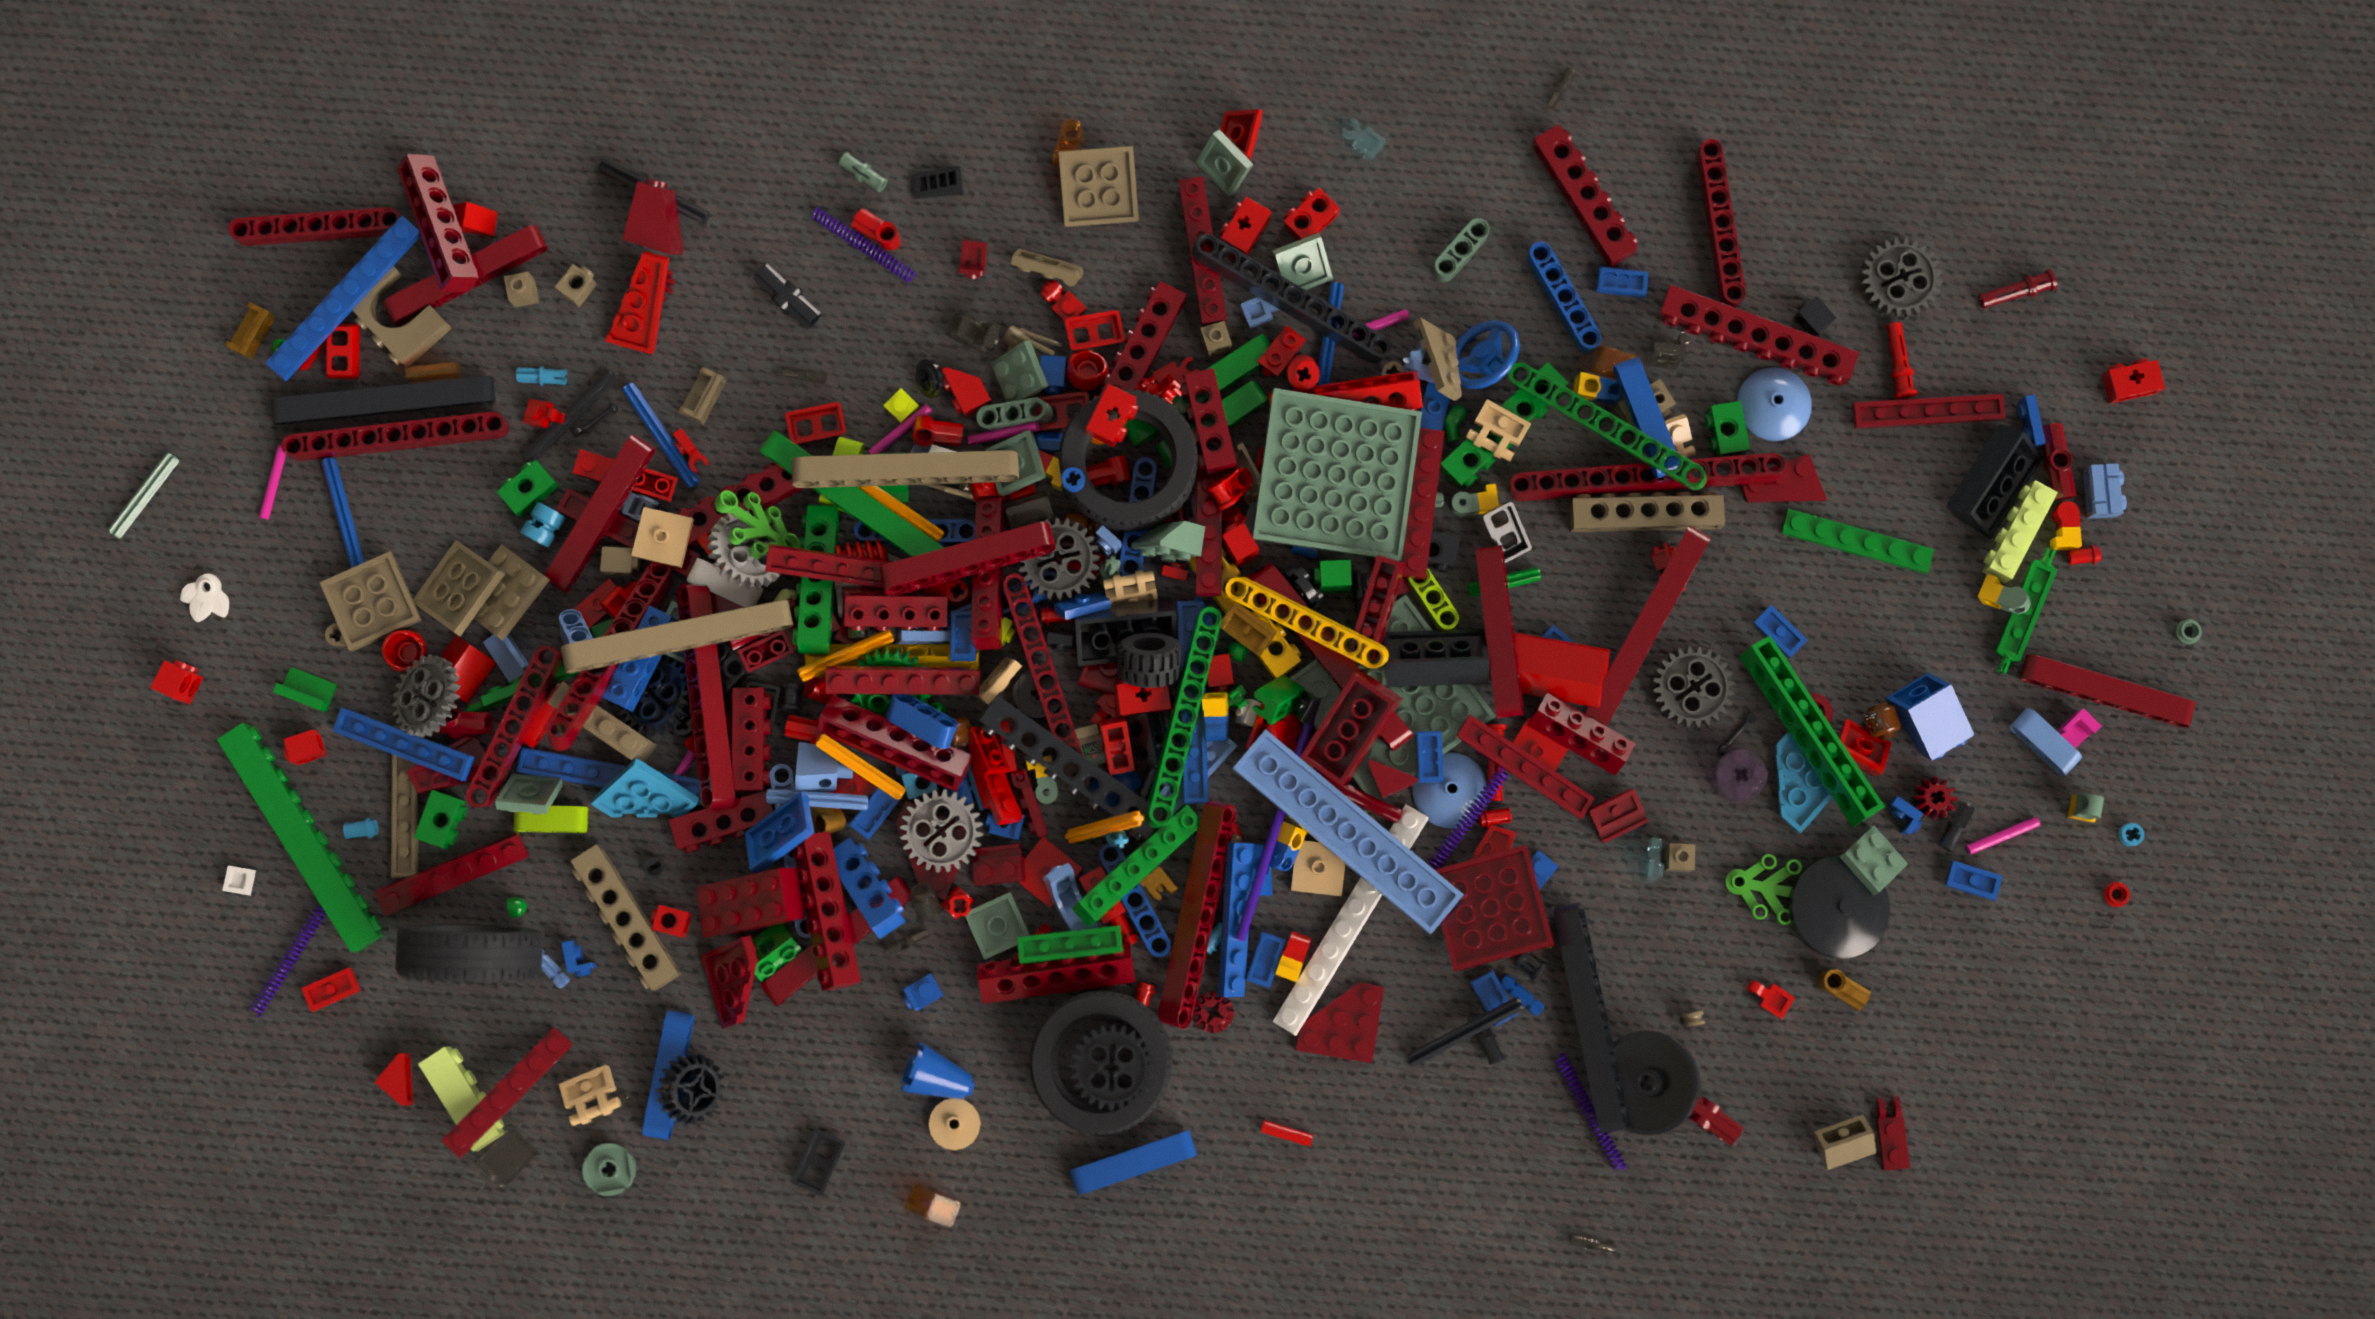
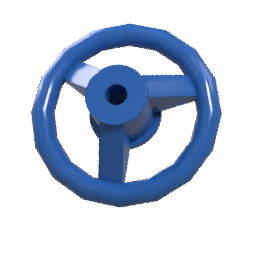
[1456,320,1520,389]

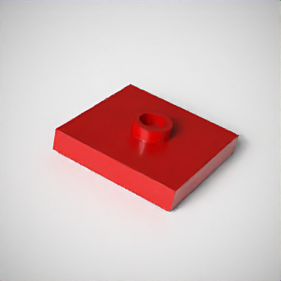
[1513,718,1568,771]
[1019,837,1083,908]

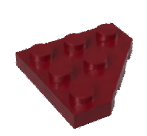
[896,800,966,900]
[701,936,758,1029]
[1296,983,1384,1063]

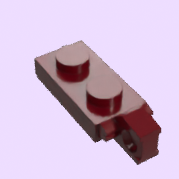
[1011,769,1049,839]

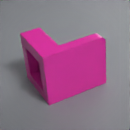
[2056,708,2102,748]

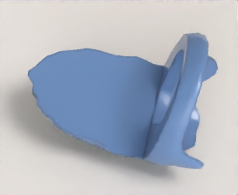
[1403,339,1434,383]

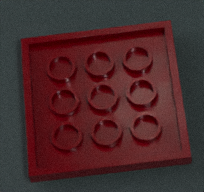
[1435,845,1554,972]

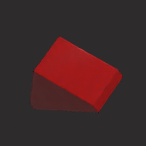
[452,202,498,236]
[374,1053,413,1106]

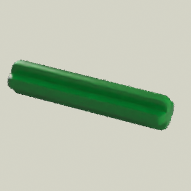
[1467,567,1541,597]

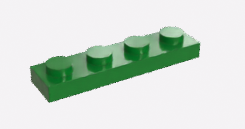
[1017,926,1123,964]

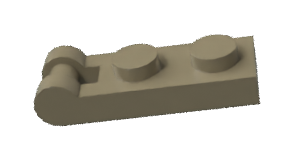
[1011,248,1083,286]

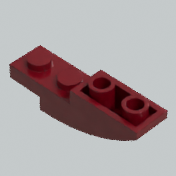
[737,613,840,673]

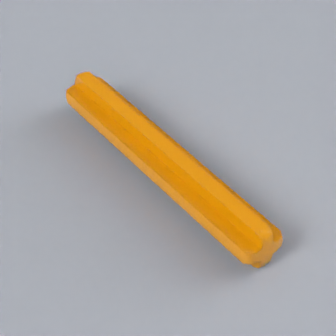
[858,486,944,543]
[798,630,894,681]
[816,734,906,800]
[1065,811,1144,844]

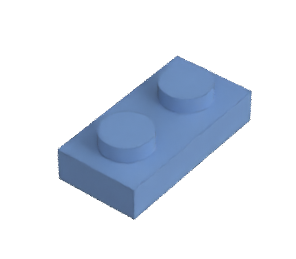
[1096,525,1122,558]

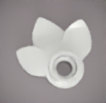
[180,574,229,622]

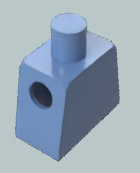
[795,742,853,793]

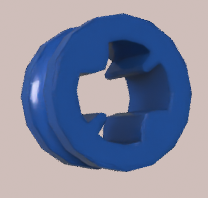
[1062,467,1085,492]

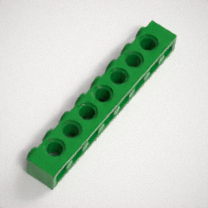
[1739,635,1885,828]

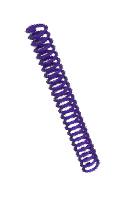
[812,207,917,282]
[1428,767,1509,870]
[250,904,327,1017]
[1554,1053,1627,1171]

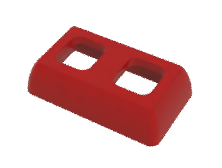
[1065,310,1125,351]
[325,323,360,380]
[1034,391,1089,431]
[785,402,846,445]

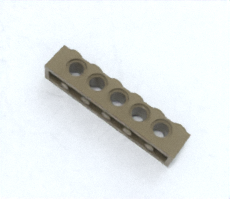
[1570,491,1725,532]
[571,844,682,991]

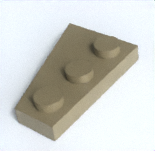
[1413,317,1462,401]

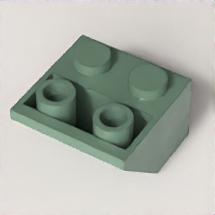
[1131,521,1205,562]

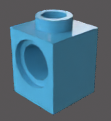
[901,772,940,801]

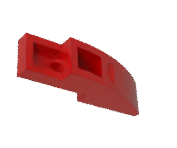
[572,449,678,502]
[968,726,1023,825]

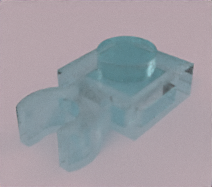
[1342,118,1387,162]
[1644,837,1664,883]

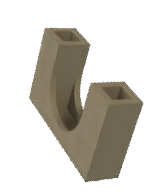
[352,266,452,368]
[548,682,657,763]

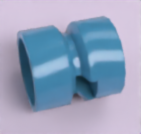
[520,502,566,548]

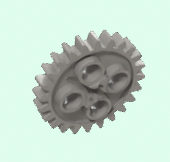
[707,510,781,589]
[900,789,984,873]

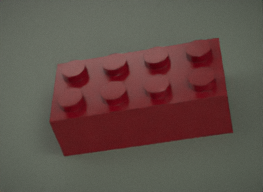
[1300,670,1403,786]
[696,868,805,938]

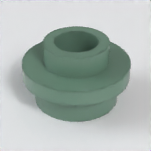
[2175,619,2202,644]

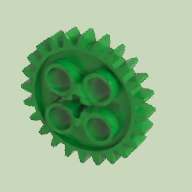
[850,647,931,718]

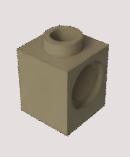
[555,264,597,307]
[504,272,539,308]
[1200,321,1232,358]
[600,547,640,577]
[1664,843,1695,872]

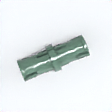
[839,152,888,192]

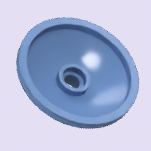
[1737,368,1812,441]
[1412,752,1488,828]

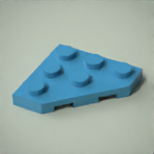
[1775,731,1832,834]
[591,758,699,817]

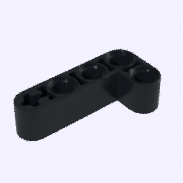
[673,642,749,738]

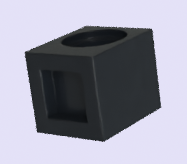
[1794,296,1837,337]

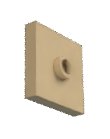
[631,507,694,568]
[974,657,1022,705]
[1291,841,1345,897]

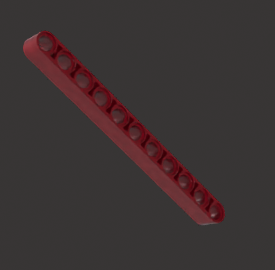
[1509,453,1786,502]

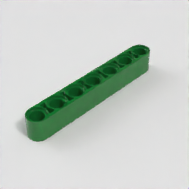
[1125,334,1271,448]

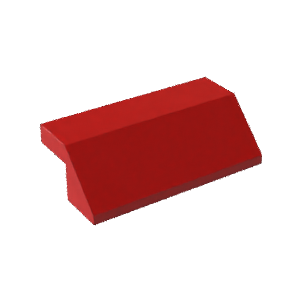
[1514,632,1610,708]

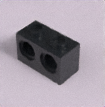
[1125,712,1171,769]

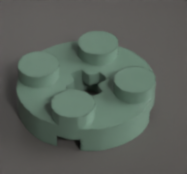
[582,1143,636,1196]

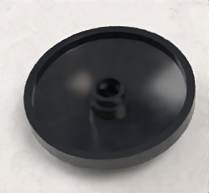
[1789,856,1890,959]
[1613,1030,1700,1135]

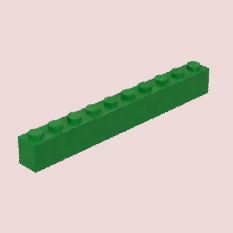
[217,723,383,953]

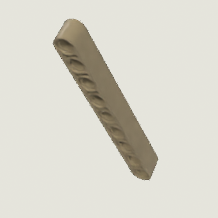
[792,450,1019,488]
[561,600,794,673]

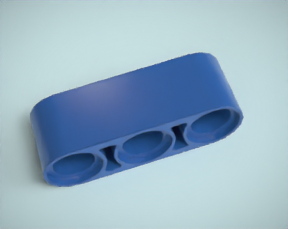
[886,694,958,749]

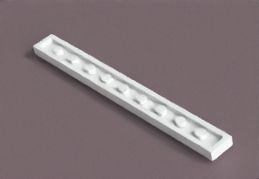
[1273,804,1429,1036]

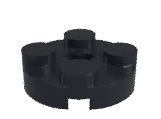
[1281,566,1324,611]
[1013,669,1064,719]

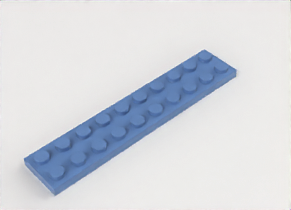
[1233,730,1464,935]

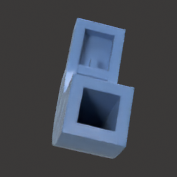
[1043,863,1098,931]

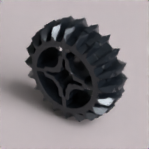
[656,1053,726,1124]

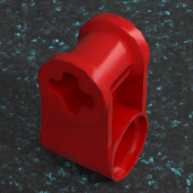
[1206,467,1253,511]
[922,579,971,606]

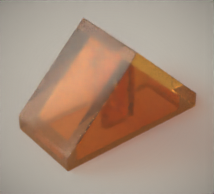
[904,1183,962,1227]

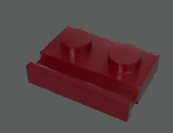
[1588,788,1649,844]
[972,844,1026,886]

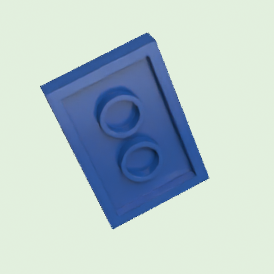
[745,791,814,873]

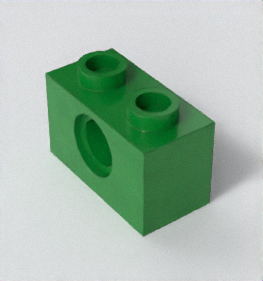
[1704,401,1750,457]
[497,460,560,518]
[1313,560,1352,594]
[414,790,467,850]
[752,923,803,982]

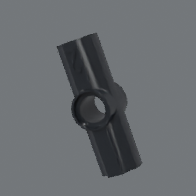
[753,263,822,330]

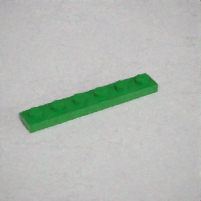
[1781,509,1934,574]

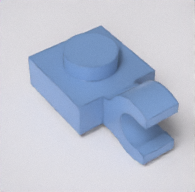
[1240,297,1280,328]

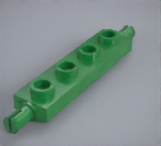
[1994,547,2057,675]
[467,660,578,712]

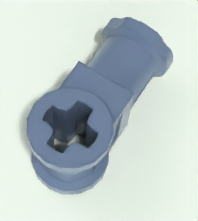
[620,492,659,523]

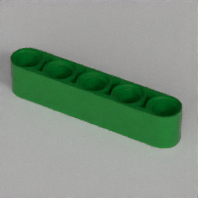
[1155,380,1269,469]

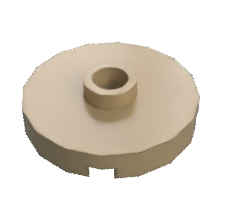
[929,1098,981,1150]

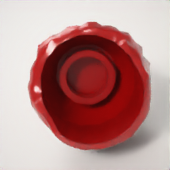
[1065,349,1109,392]
[382,629,427,672]

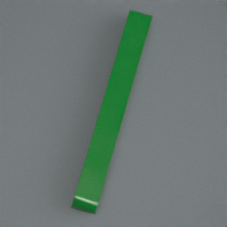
[1508,362,1707,490]
[759,430,944,557]
[1145,607,1221,828]

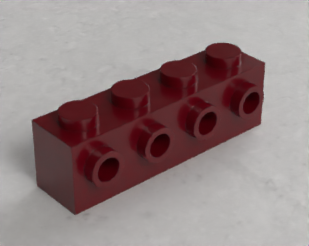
[842,591,948,631]
[732,688,771,792]

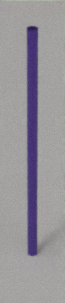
[1235,698,1321,942]

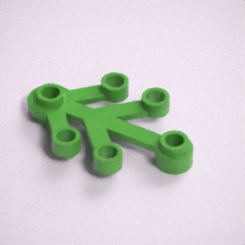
[715,490,800,559]
[1725,854,1802,925]

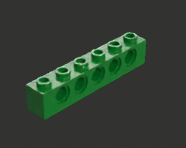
[1440,362,1568,490]
[793,505,840,654]
[1071,805,1201,927]

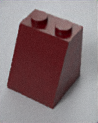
[622,178,684,255]

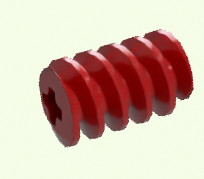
[1286,354,1320,390]
[835,538,889,562]

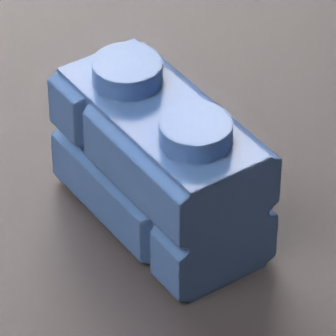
[2082,463,2127,519]

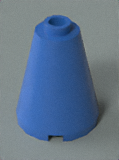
[900,1042,975,1099]

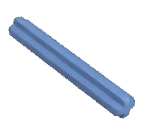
[766,789,868,810]

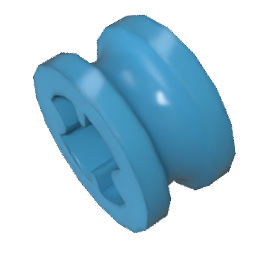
[2118,823,2144,846]

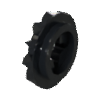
[916,359,945,399]

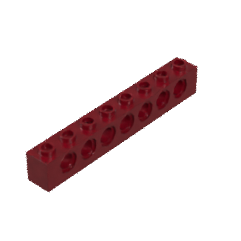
[1657,285,1860,386]

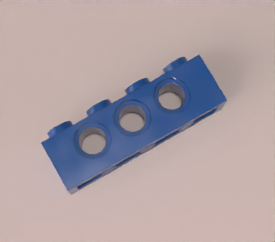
[603,606,678,712]
[833,837,906,939]

